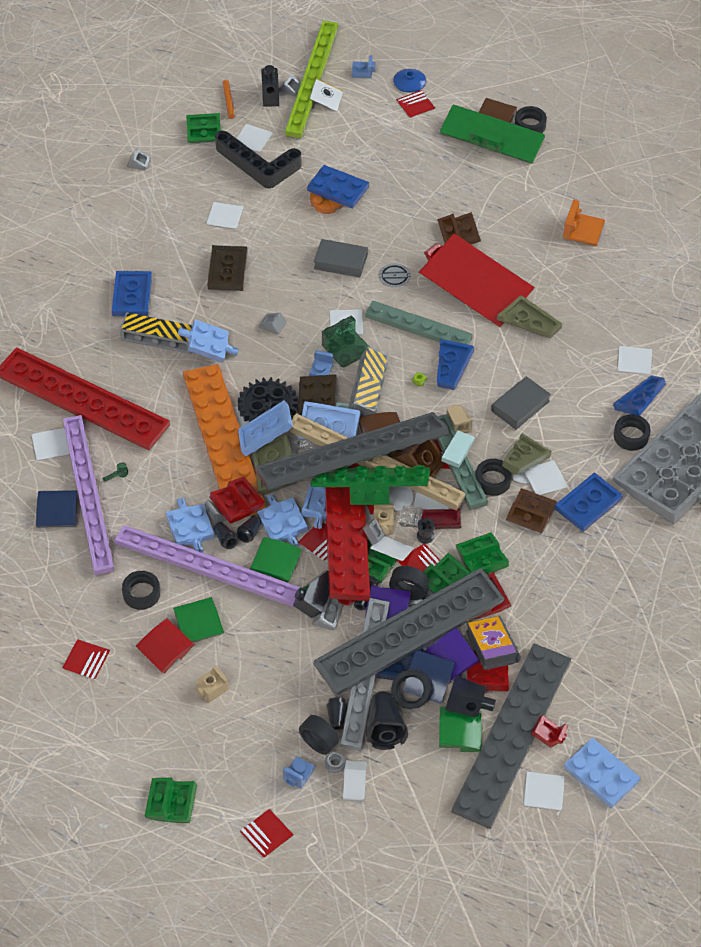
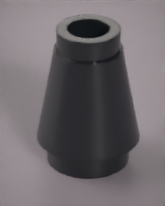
[236,515,261,543]
[214,522,238,549]
[326,697,347,730]

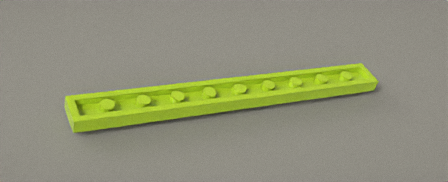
[285,20,338,138]

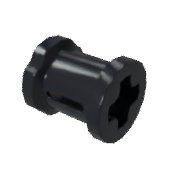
[417,518,435,544]

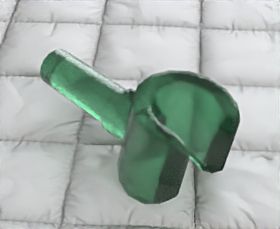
[102,462,128,482]

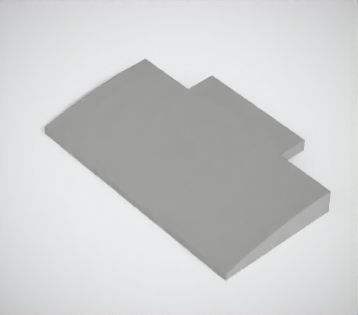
[613,393,701,525]

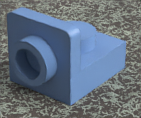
[352,55,375,78]
[309,350,333,376]
[283,756,315,789]

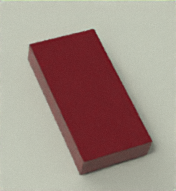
[421,509,461,529]

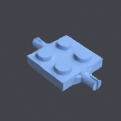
[178,319,238,363]
[302,483,326,529]
[257,494,308,547]
[166,498,214,552]

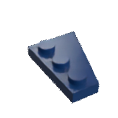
[437,339,474,390]
[613,375,666,416]

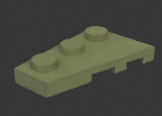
[497,295,562,338]
[502,433,552,475]

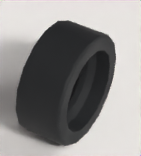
[514,106,547,133]
[613,414,651,451]
[475,458,512,496]
[389,566,429,600]
[122,570,160,610]
[391,669,432,709]
[299,715,339,755]

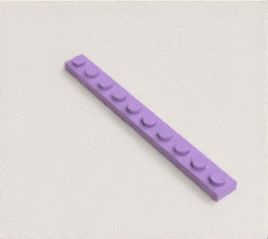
[63,415,115,575]
[115,525,301,608]

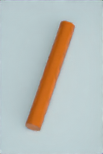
[223,80,235,119]

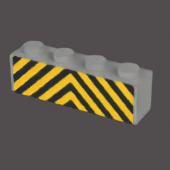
[120,313,192,354]
[348,346,388,418]

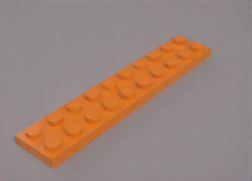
[183,364,266,516]

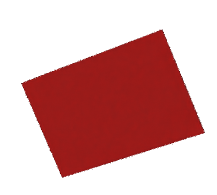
[419,233,535,327]

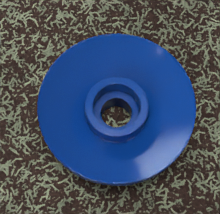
[393,69,426,93]

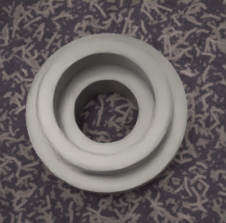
[325,752,346,773]

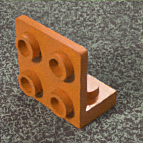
[563,200,605,246]

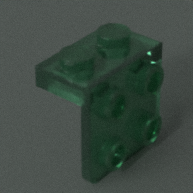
[321,315,368,367]

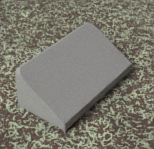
[312,597,343,630]

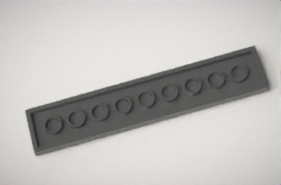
[255,412,449,490]
[313,568,504,696]
[451,643,571,829]

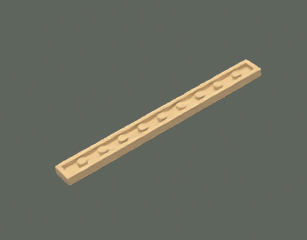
[289,413,466,511]

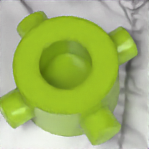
[411,372,427,386]

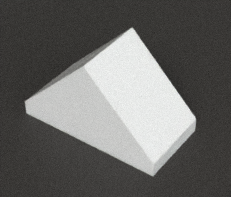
[343,760,367,801]

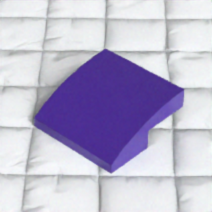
[364,585,411,624]
[424,628,479,684]

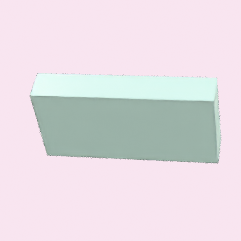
[442,431,475,468]

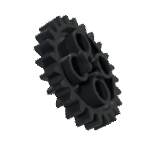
[238,377,298,422]

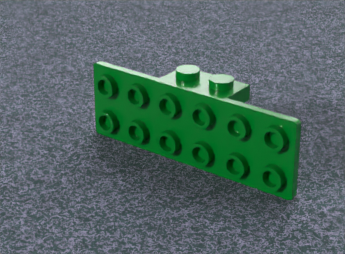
[440,104,545,164]
[311,465,430,505]

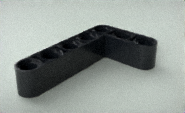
[215,131,302,188]

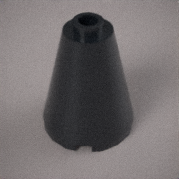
[366,691,408,750]

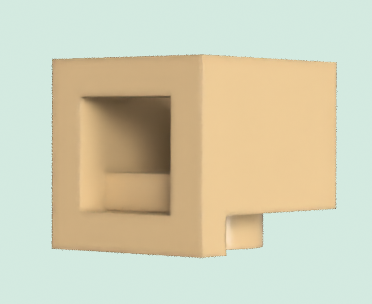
[446,404,472,433]
[374,504,394,535]
[195,665,229,702]

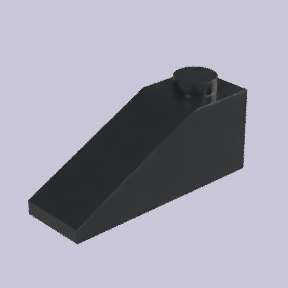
[293,568,329,618]

